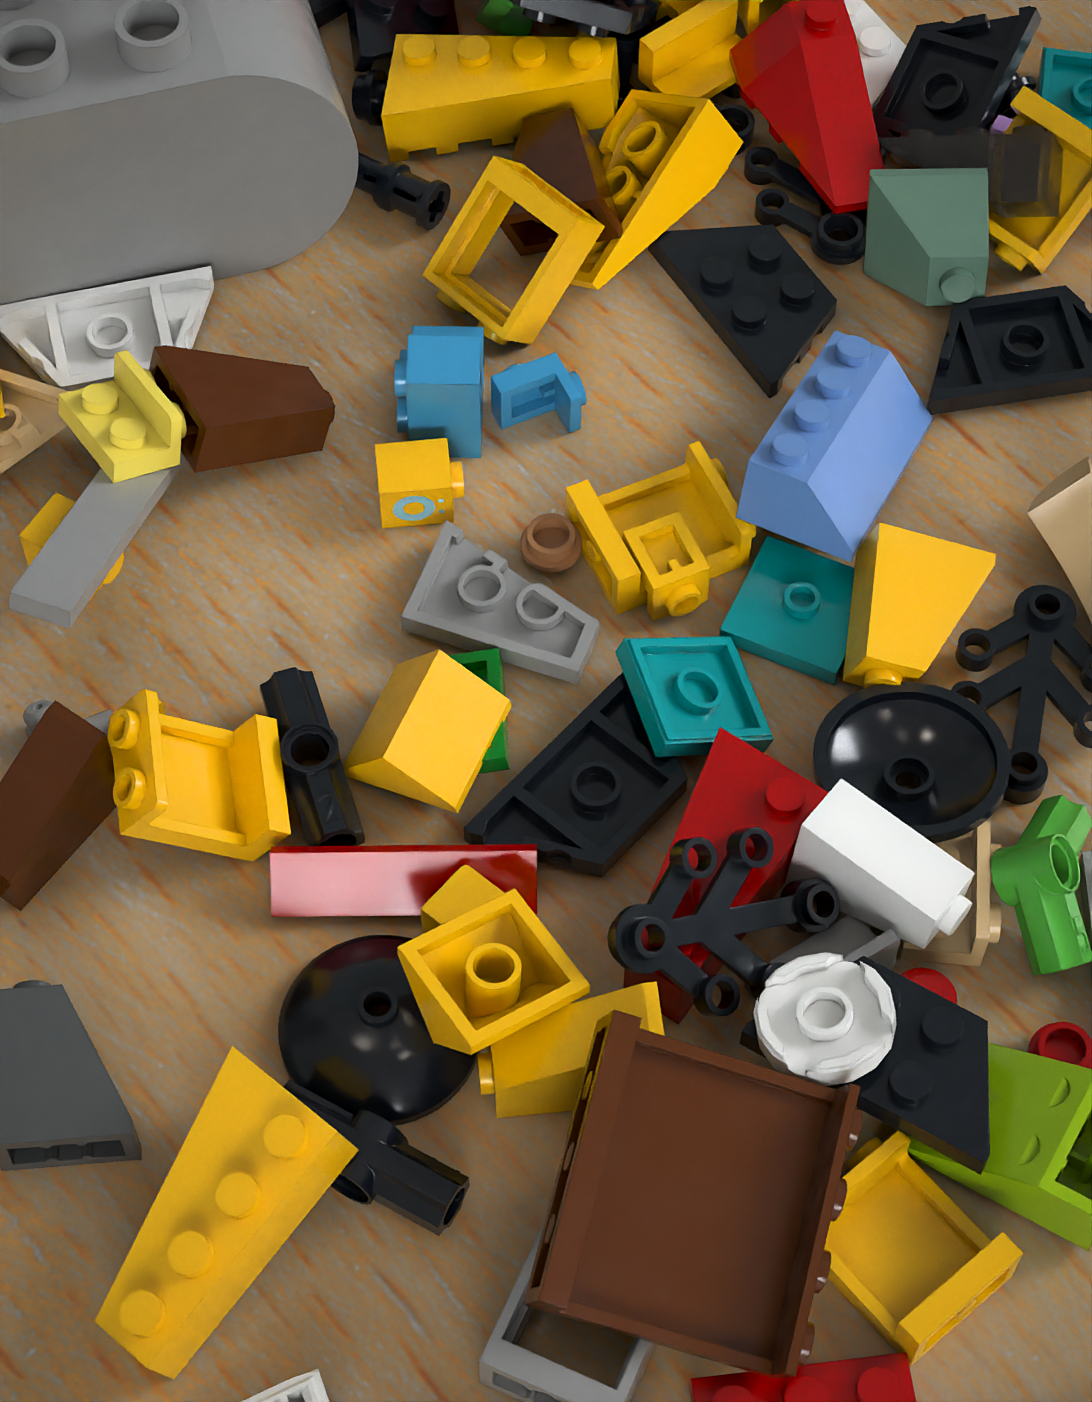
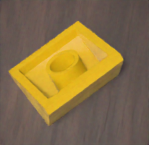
[343,649,512,814]
[398,888,590,1055]

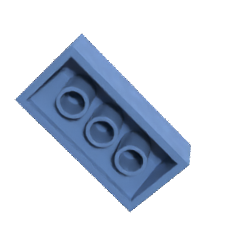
[736,331,933,562]

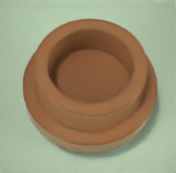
[521,513,582,573]

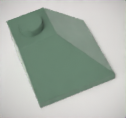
[863,168,989,306]

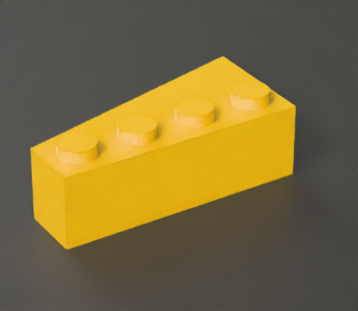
[381,34,620,162]
[94,1046,359,1380]

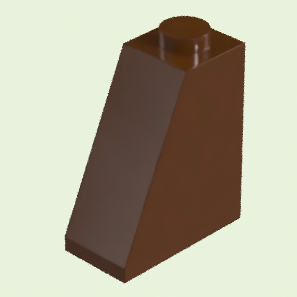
[500,108,622,256]
[149,345,336,473]
[0,700,117,911]

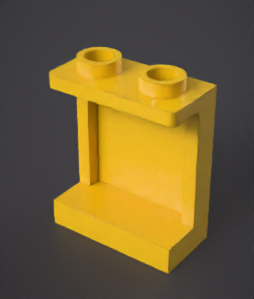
[978,86,1092,274]
[565,441,756,615]
[108,689,291,862]
[824,1130,1023,1367]

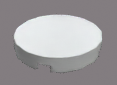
[753,952,897,1086]

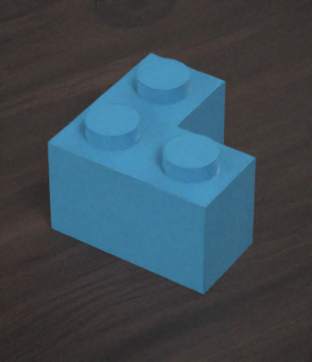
[394,326,485,458]

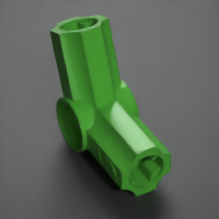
[991,795,1092,975]

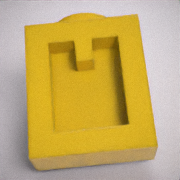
[622,511,711,621]

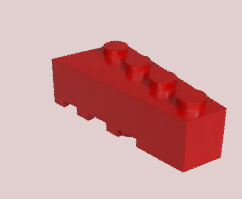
[623,727,829,1025]

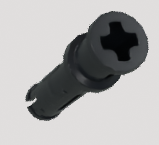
[355,152,451,230]

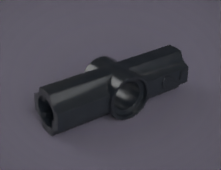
[260,667,365,846]
[283,1080,470,1236]

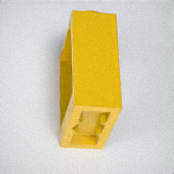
[422,155,605,345]

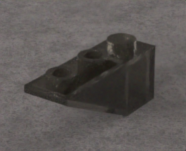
[881,125,1063,218]

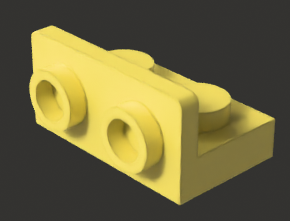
[58,350,187,483]

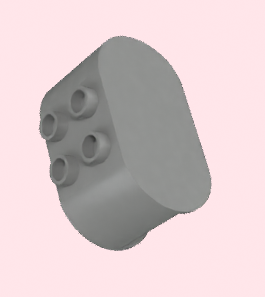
[0,0,359,305]

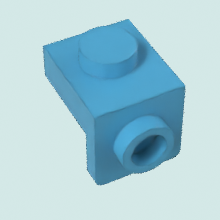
[491,352,587,433]

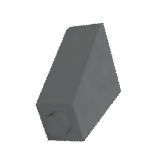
[0,980,142,1171]

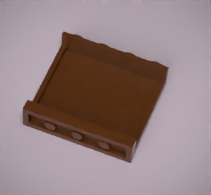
[523,1009,863,1379]

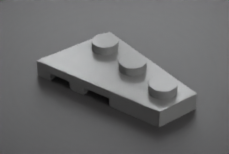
[401,520,599,685]

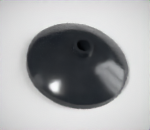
[812,682,1011,843]
[278,935,480,1126]

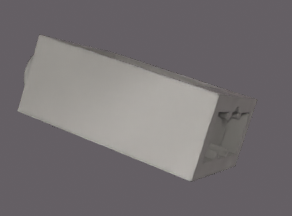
[479,1220,656,1402]

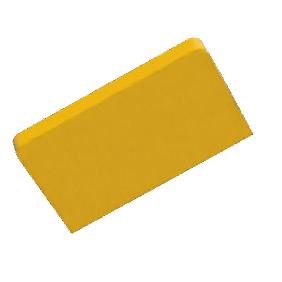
[638,0,742,99]

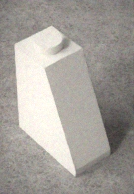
[785,778,975,949]

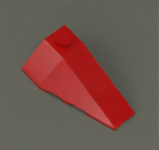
[729,0,885,214]

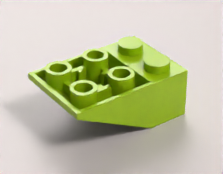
[907,1042,1092,1251]

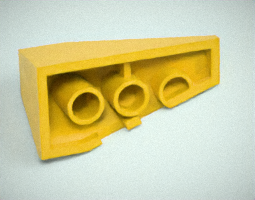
[570,89,743,290]

